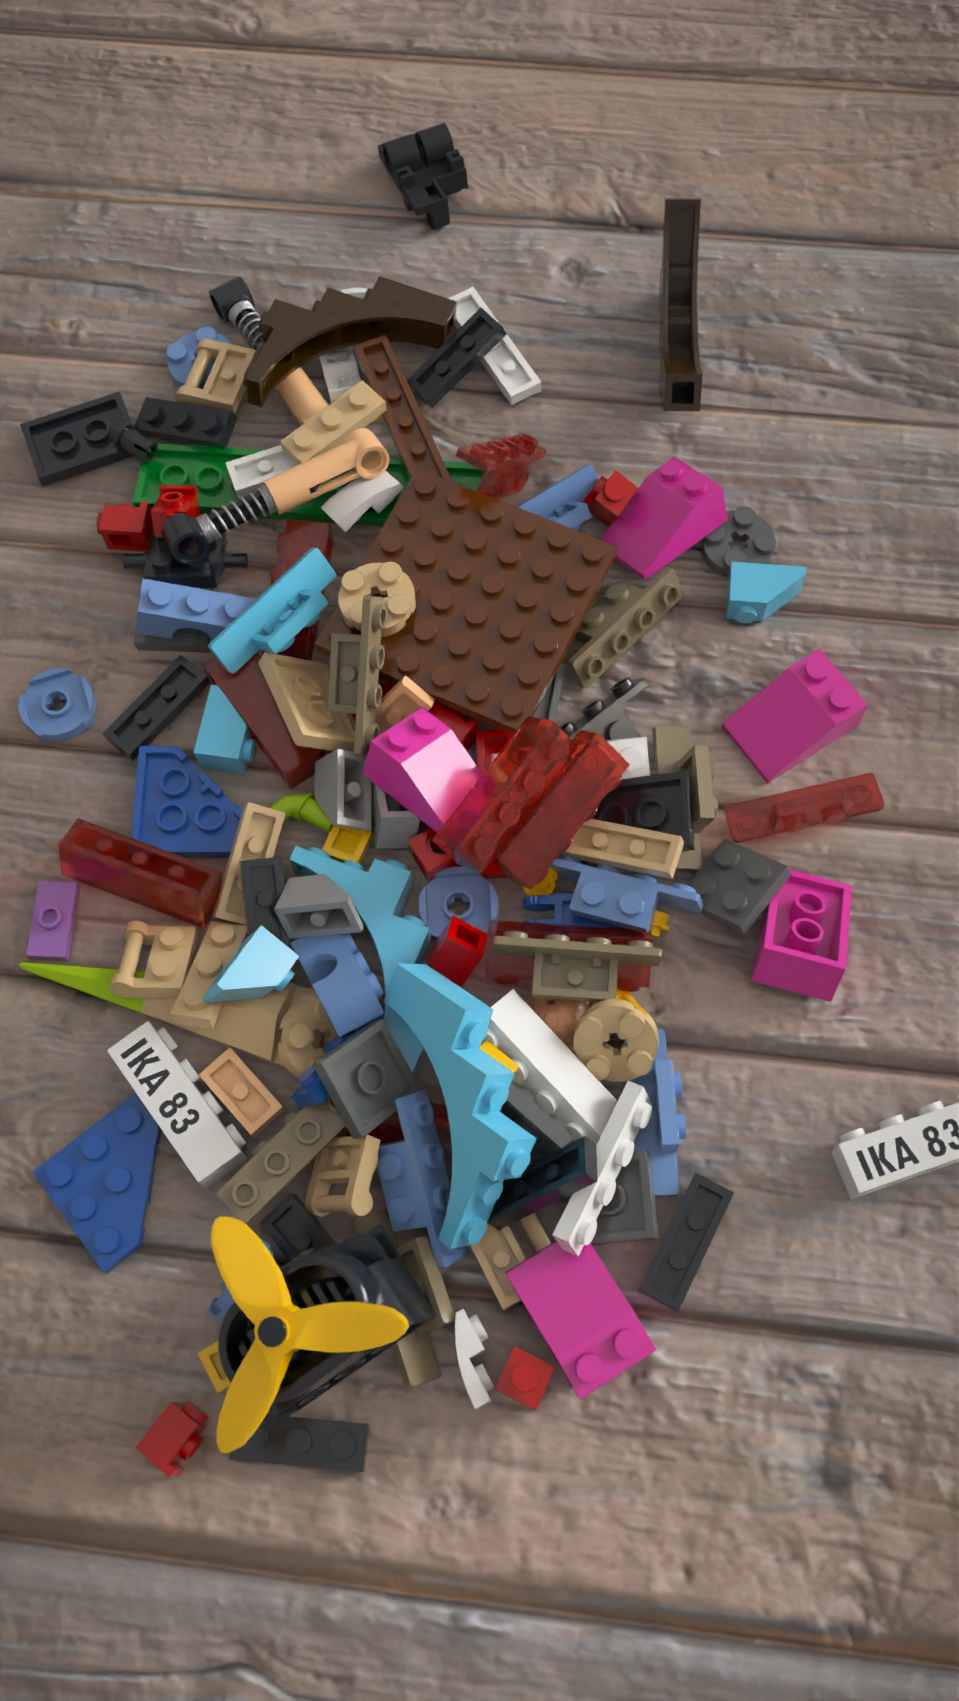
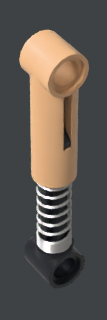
[209,276,328,425]
[161,428,390,565]

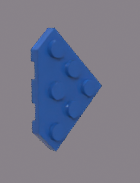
[129,746,243,858]
[33,1093,162,1274]

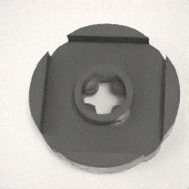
[702,506,776,577]

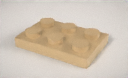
[258,652,356,752]

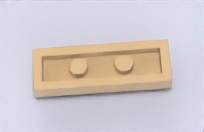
[280,380,387,465]
[212,802,286,925]
[557,815,684,879]
[170,921,247,1030]

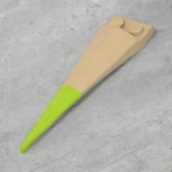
[18,962,324,1069]

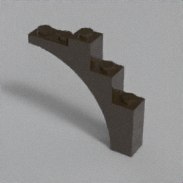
[658,198,703,411]
[243,276,457,407]

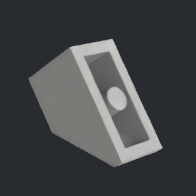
[314,749,372,832]
[371,782,420,849]
[274,874,364,939]

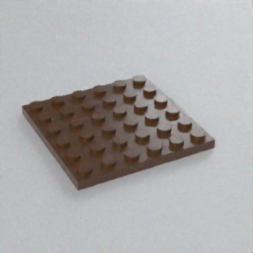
[315,468,618,738]

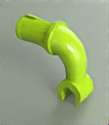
[270,792,333,833]

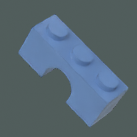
[135,578,256,642]
[290,933,384,1037]

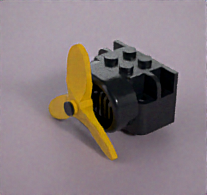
[210,1217,436,1453]

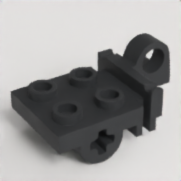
[378,123,468,230]

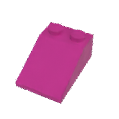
[600,457,728,580]
[722,648,868,784]
[363,707,501,843]
[751,869,852,1002]
[505,1241,656,1399]

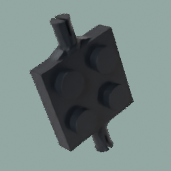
[123,532,248,588]

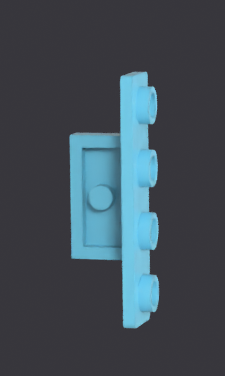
[208,548,336,673]

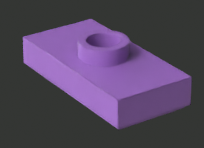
[26,881,81,961]

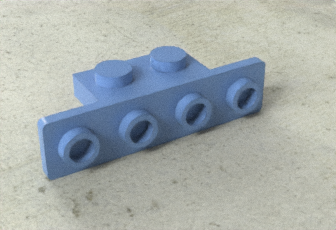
[516,464,599,531]
[544,855,703,934]
[624,1029,686,1197]
[377,1090,467,1268]

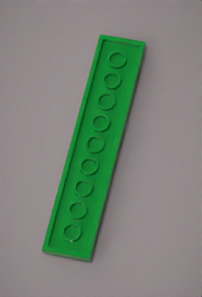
[133,444,494,526]

